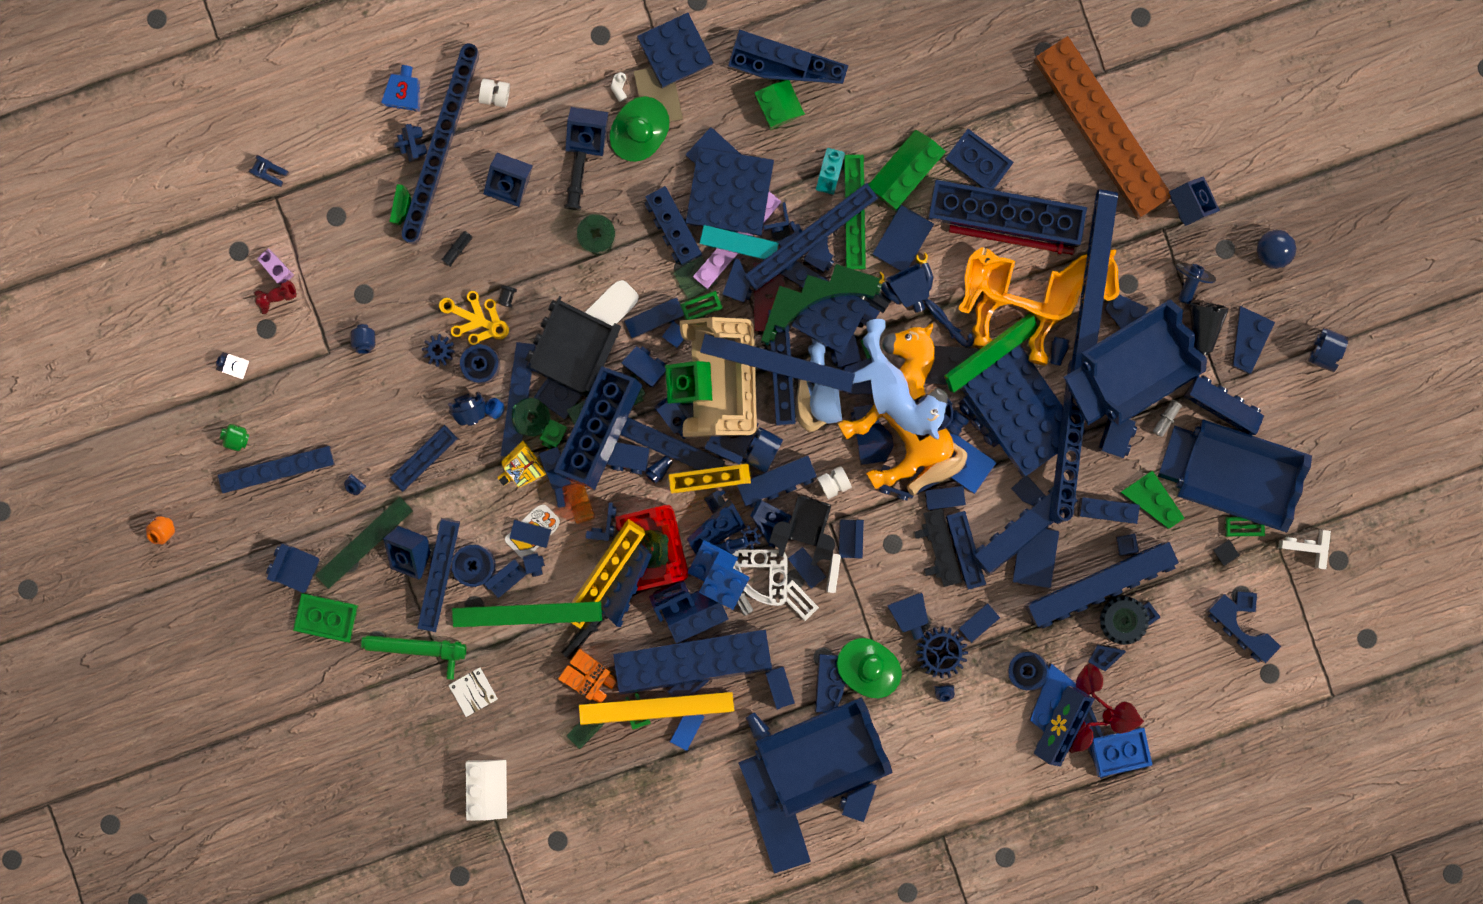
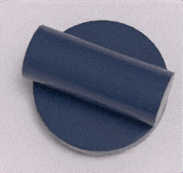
[344,474,366,495]
[934,685,955,702]

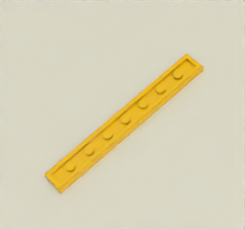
[579,692,734,725]

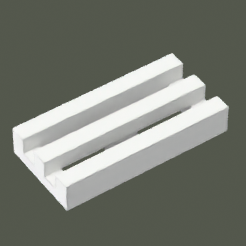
[779,580,819,621]

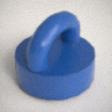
[485,398,504,419]

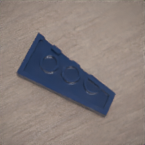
[599,543,652,627]

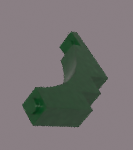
[761,264,882,345]

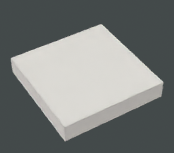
[826,554,841,593]

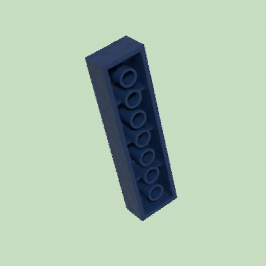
[928,180,1087,247]
[1025,542,1179,629]
[613,629,772,695]

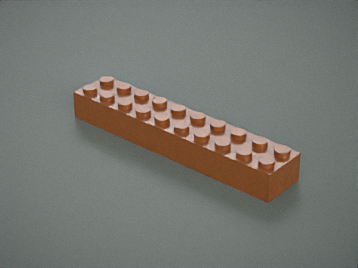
[1034,36,1171,220]

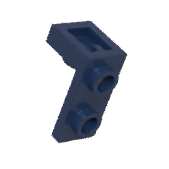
[878,465,913,501]
[586,502,617,541]

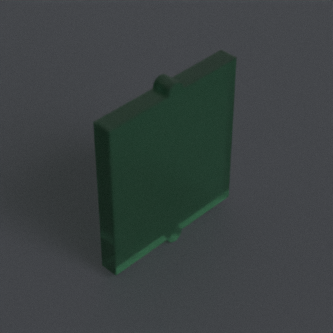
[673,256,718,300]

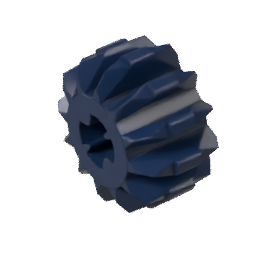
[422,334,455,367]

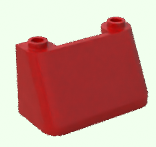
[615,505,688,591]

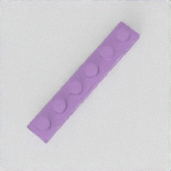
[693,191,782,290]

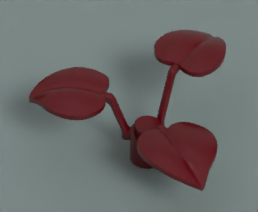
[1069,663,1144,753]

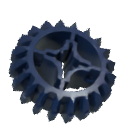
[916,626,968,679]

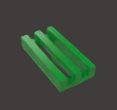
[680,291,723,320]
[1225,517,1265,537]

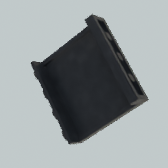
[525,296,621,397]

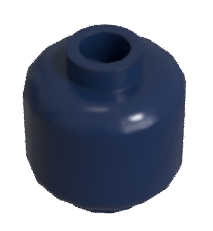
[350,324,376,354]

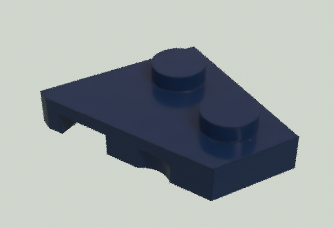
[750,499,792,548]

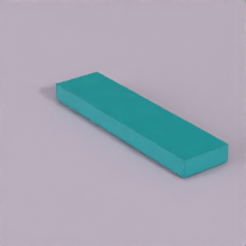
[700,225,779,260]

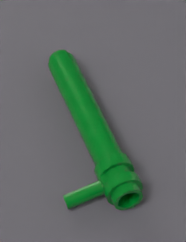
[361,635,467,680]

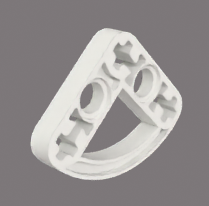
[732,550,788,606]

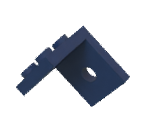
[705,423,759,465]

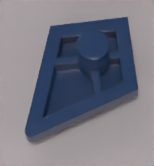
[1088,645,1126,671]

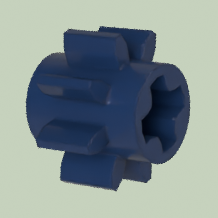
[741,526,762,549]

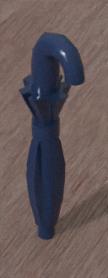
[923,298,974,348]

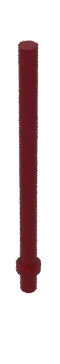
[949,225,1074,255]

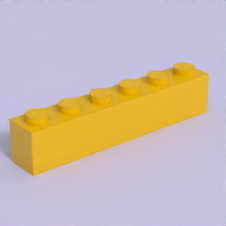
[571,519,645,629]

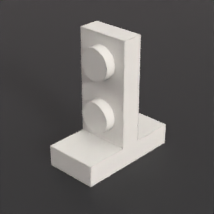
[1278,530,1331,569]

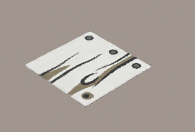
[449,668,498,717]

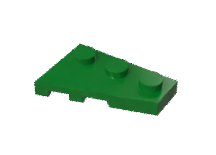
[1120,471,1185,529]

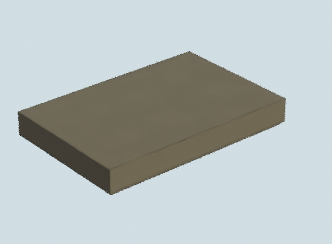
[634,68,683,123]

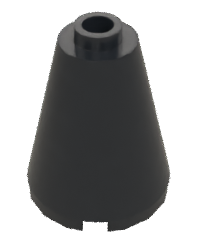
[1190,302,1229,355]

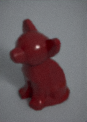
[254,280,297,314]

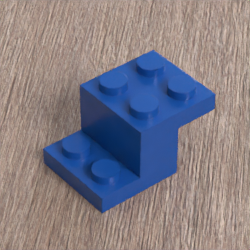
[687,540,750,610]

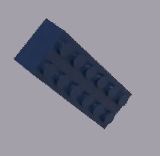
[554,366,642,491]

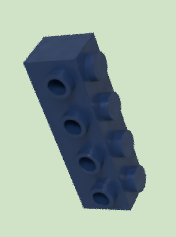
[644,186,702,266]

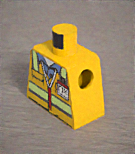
[497,440,546,487]

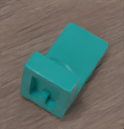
[816,148,845,195]

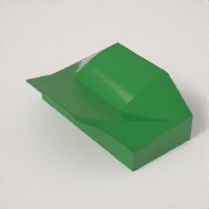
[389,184,412,225]

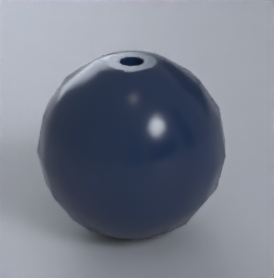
[1256,229,1297,269]

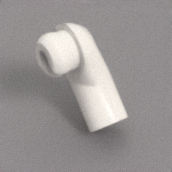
[611,72,627,102]

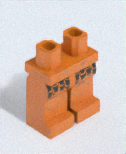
[558,649,617,703]

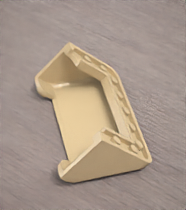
[680,317,757,437]

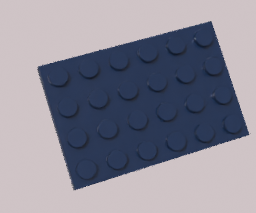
[961,344,1075,478]

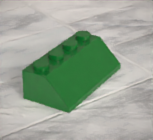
[868,130,946,212]

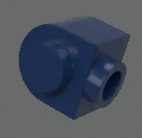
[523,552,545,577]

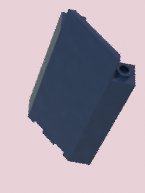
[1064,300,1207,426]
[1158,419,1312,533]
[738,697,893,818]

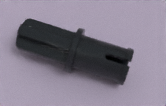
[441,231,473,267]

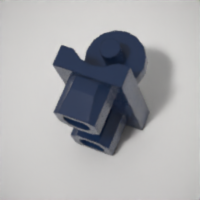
[393,124,427,162]

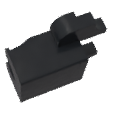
[769,495,835,566]

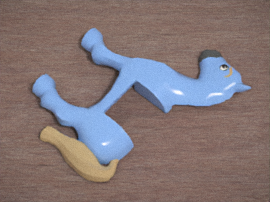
[795,319,948,439]

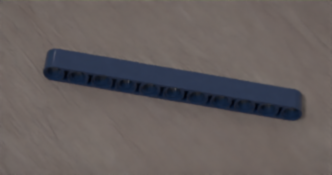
[401,43,480,244]
[1068,189,1118,394]

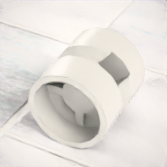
[479,79,510,108]
[817,466,852,500]

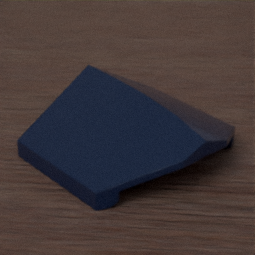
[856,423,894,465]

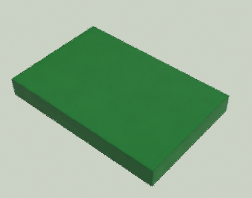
[293,593,358,643]

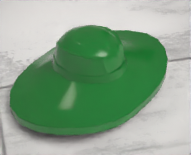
[610,96,670,162]
[836,638,902,699]

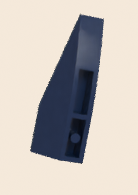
[728,30,849,84]

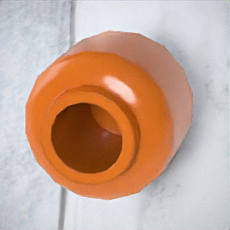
[146,516,175,545]

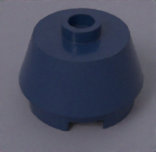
[448,392,485,426]

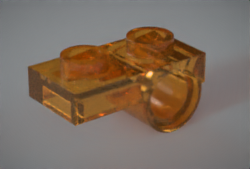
[565,484,595,524]

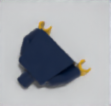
[879,252,934,313]

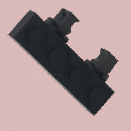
[914,508,962,587]

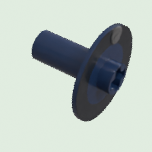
[1176,263,1216,304]

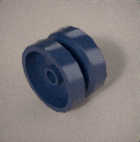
[452,545,496,587]

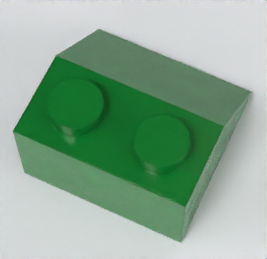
[754,80,805,131]
[665,361,713,404]

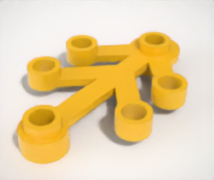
[439,291,509,345]

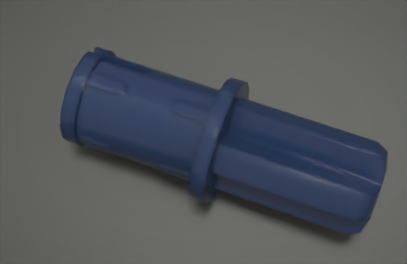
[715,537,749,554]

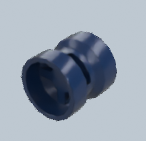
[946,409,970,436]

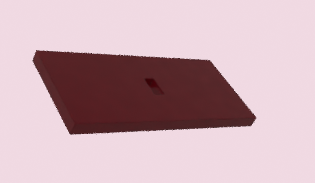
[753,262,784,331]

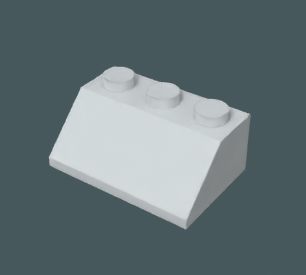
[466,760,507,821]

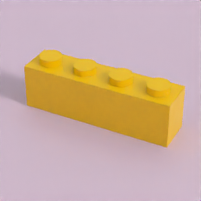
[669,464,751,494]

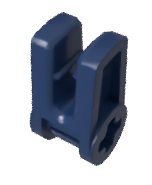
[248,155,289,187]

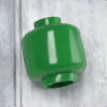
[219,424,249,451]

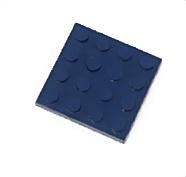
[686,148,774,236]

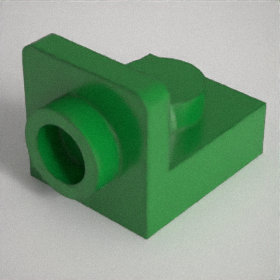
[539,419,568,449]

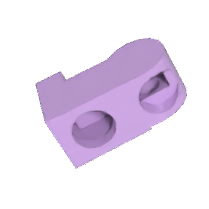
[257,248,294,286]

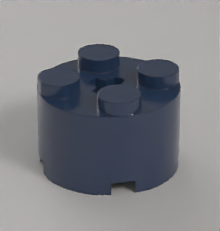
[1308,328,1348,373]
[460,344,500,384]
[742,427,783,473]
[1009,652,1049,691]

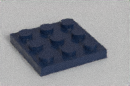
[637,12,714,88]
[792,276,870,354]

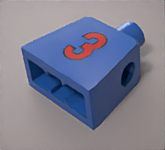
[381,65,420,112]

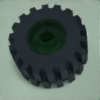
[1100,596,1149,645]

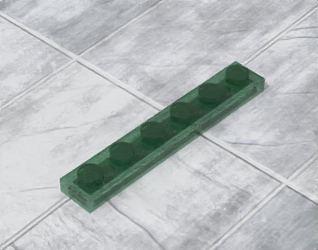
[316,497,414,589]

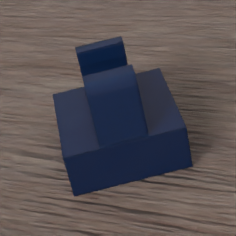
[704,490,728,514]

